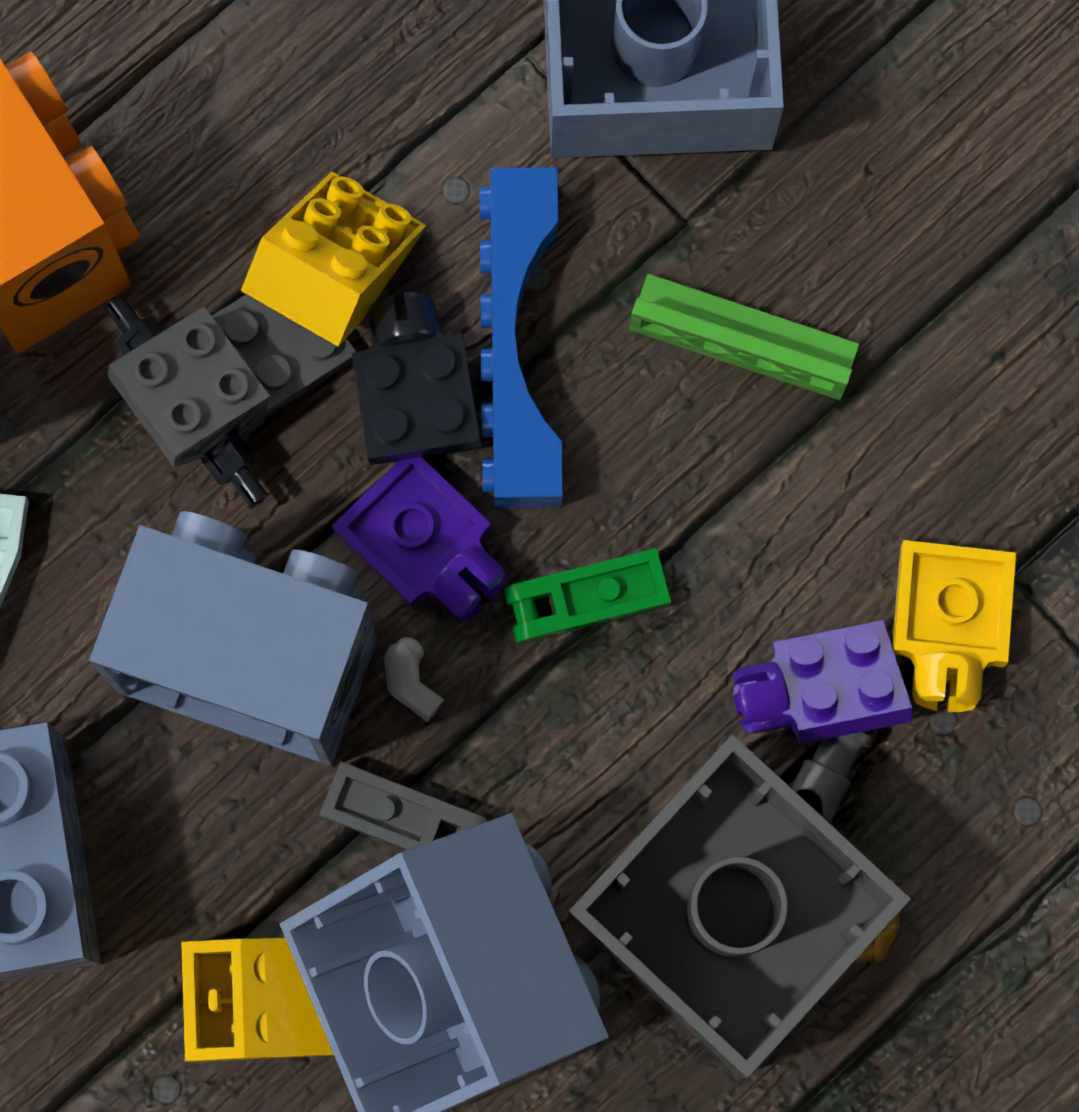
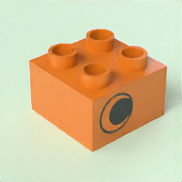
[0,51,141,355]

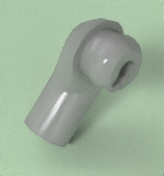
[384,637,445,723]

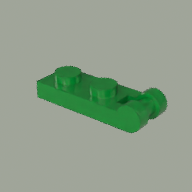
[503,548,671,645]

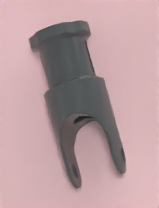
[791,732,873,824]

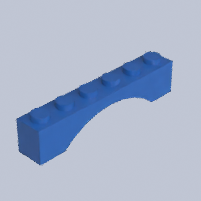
[479,167,563,508]

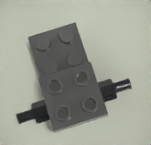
[103,293,356,509]

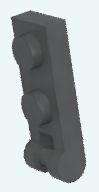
[319,761,490,850]

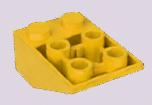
[241,171,426,347]
[181,938,334,1063]

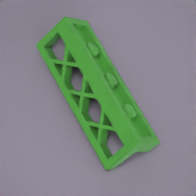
[629,273,859,400]

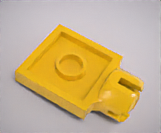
[892,540,1016,712]

